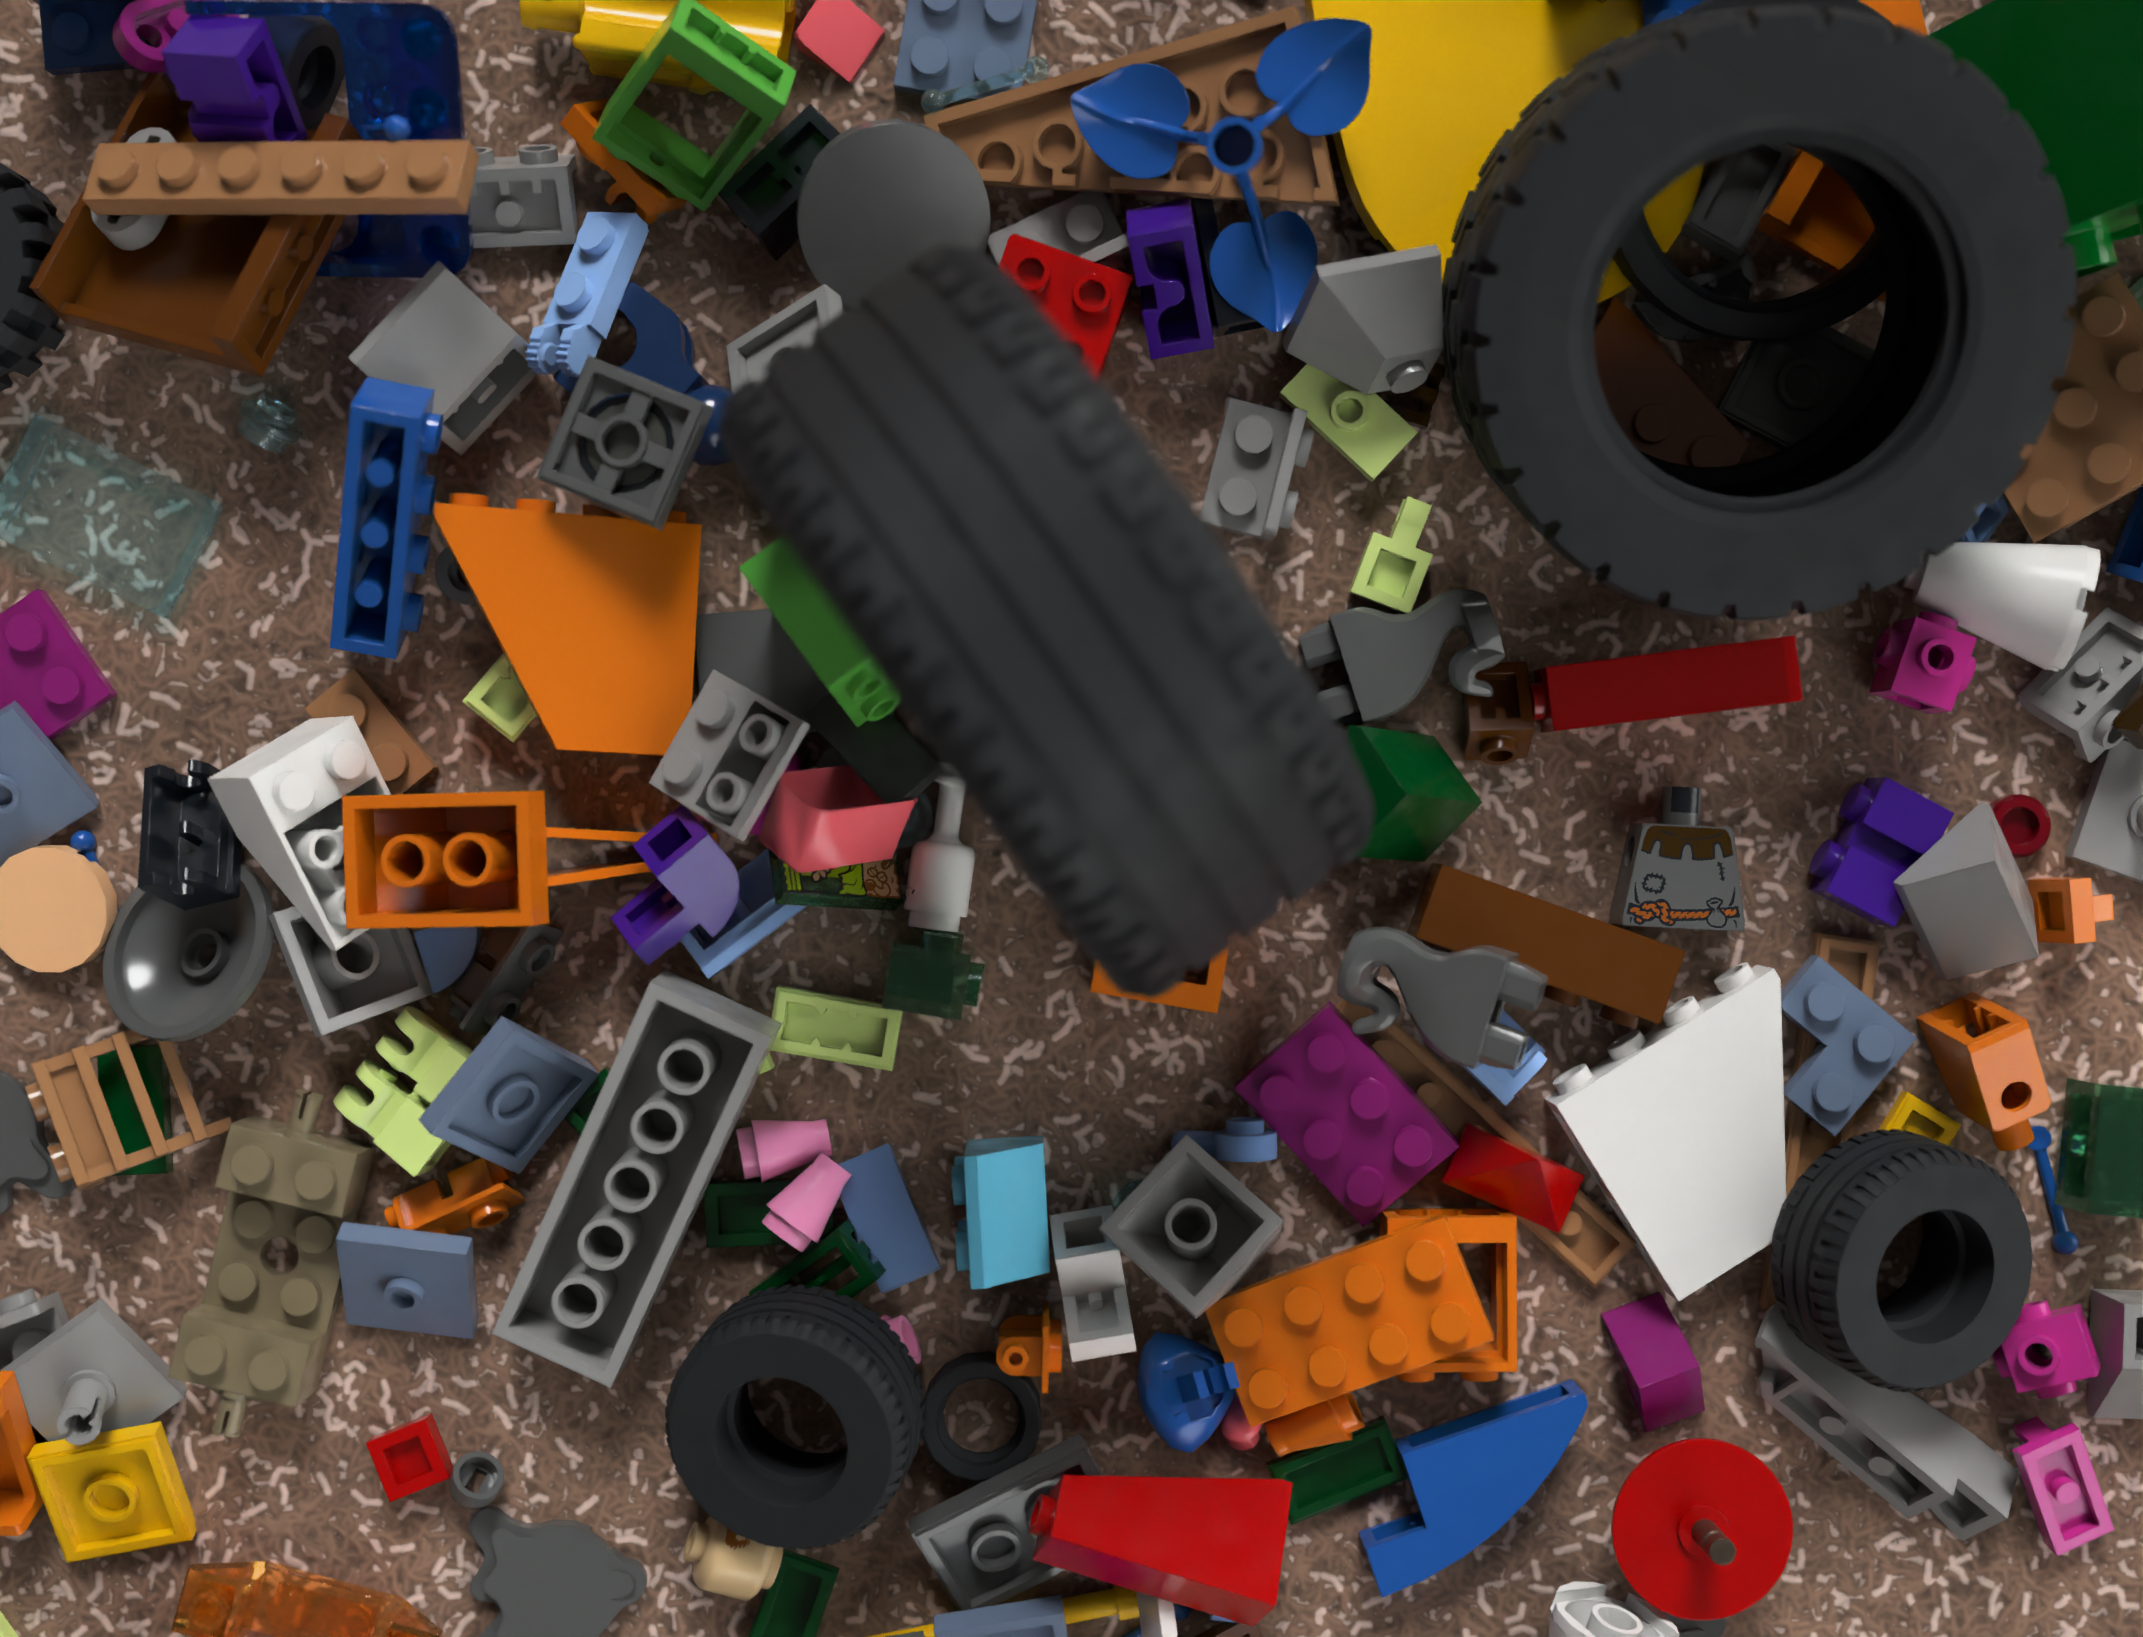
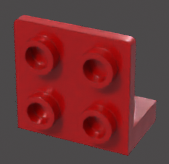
[999,234,1133,380]

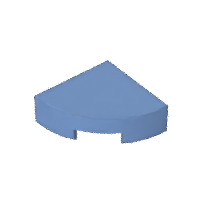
[413,927,482,994]

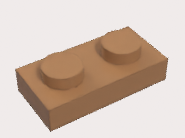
[304,668,439,794]

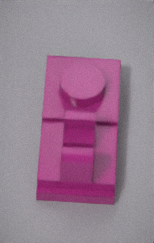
[2012,1416,2114,1556]

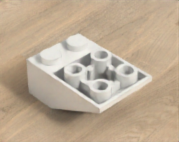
[207,716,391,951]

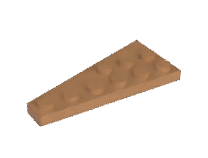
[923,6,1340,206]

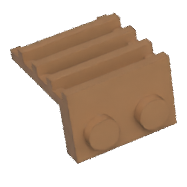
[25,1030,232,1192]

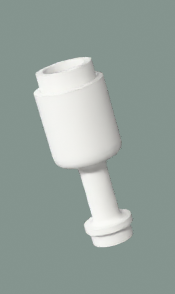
[904,762,975,932]

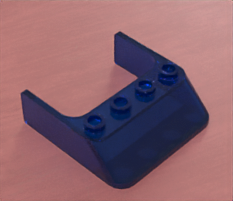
[184,0,474,278]

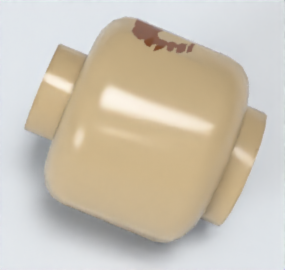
[683,1515,784,1600]

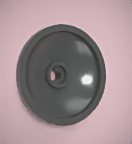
[103,863,274,1042]

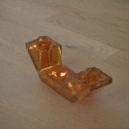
[171,1561,443,1637]

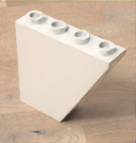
[1544,962,1787,1302]

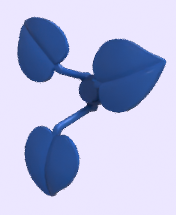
[1070,18,1372,332]

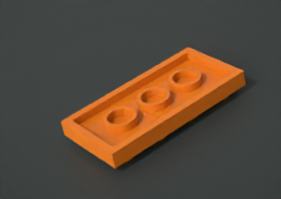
[1205,1213,1494,1427]

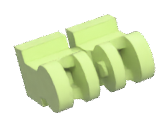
[333,1006,473,1177]

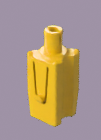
[520,0,797,95]

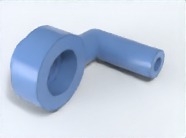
[1171,1117,1277,1162]

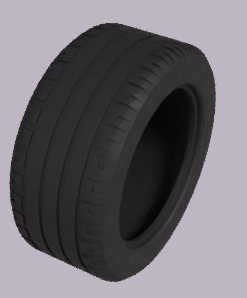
[719,245,1374,998]

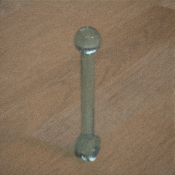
[921,56,1049,114]

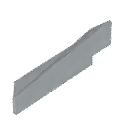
[1755,1304,2019,1541]

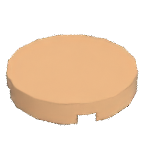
[0,845,118,973]

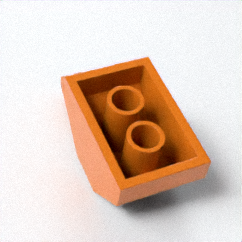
[342,791,718,929]

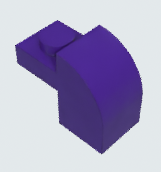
[610,804,739,966]

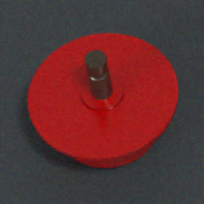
[1611,1438,1793,1621]

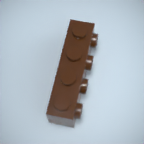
[1407,863,1686,1029]

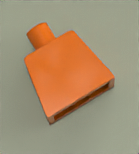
[1916,992,2051,1151]

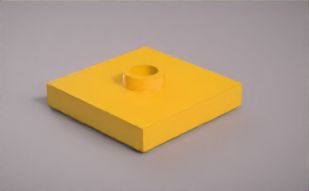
[27,1421,197,1563]

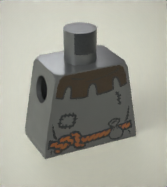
[1609,786,1745,931]

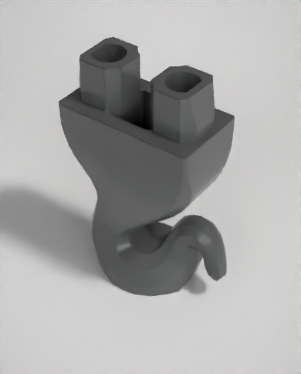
[1298,589,1505,724]
[1337,926,1548,1070]

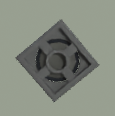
[536,355,714,531]

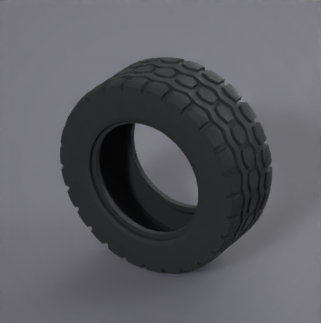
[1442,5,2076,621]

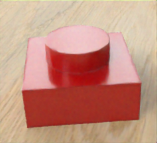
[366,1413,454,1502]

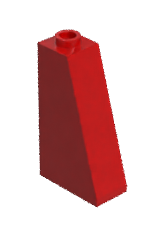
[1530,635,1803,733]
[1029,1475,1293,1627]

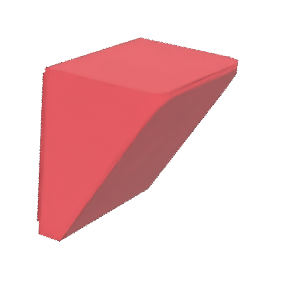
[794,0,885,84]

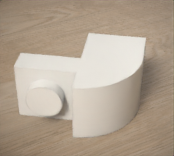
[1049,1205,1137,1362]

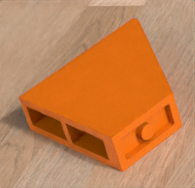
[434,493,702,756]

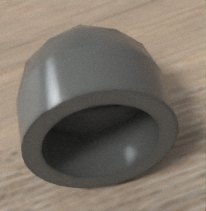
[449,1451,504,1510]

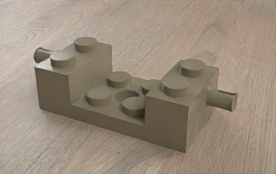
[168,1089,377,1437]

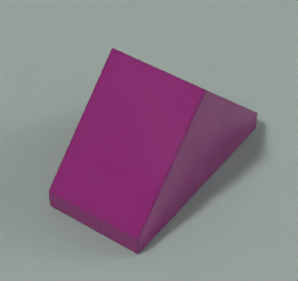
[1601,1291,1705,1433]

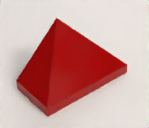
[1441,1122,1585,1233]

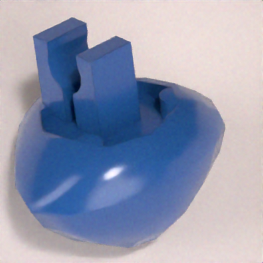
[1136,1332,1240,1453]

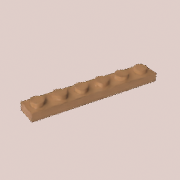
[82,140,480,215]

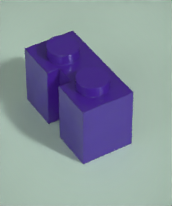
[161,14,308,142]
[1126,198,1215,360]
[1809,777,1954,927]

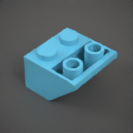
[952,1135,1050,1289]

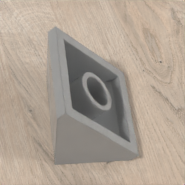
[1892,802,2039,980]
[268,906,433,1038]

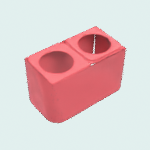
[759,765,917,873]

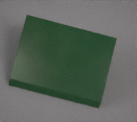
[1347,725,1482,862]

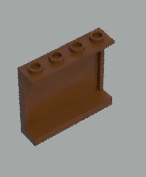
[30,72,364,377]

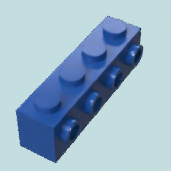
[330,377,443,659]

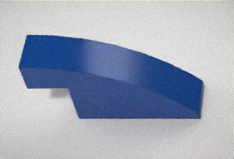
[1358,1379,1589,1598]

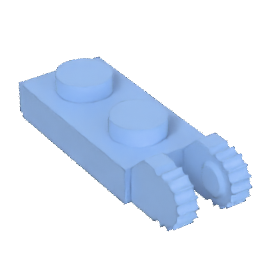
[525,212,649,377]

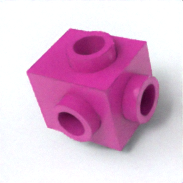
[1869,611,1977,714]
[1993,1300,2102,1399]

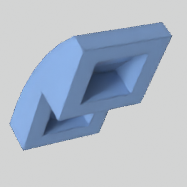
[838,1143,942,1294]

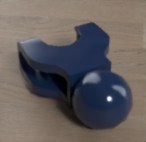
[553,282,732,466]

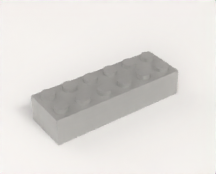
[492,969,782,1388]

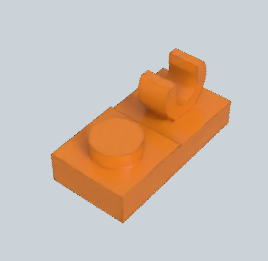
[560,98,687,225]

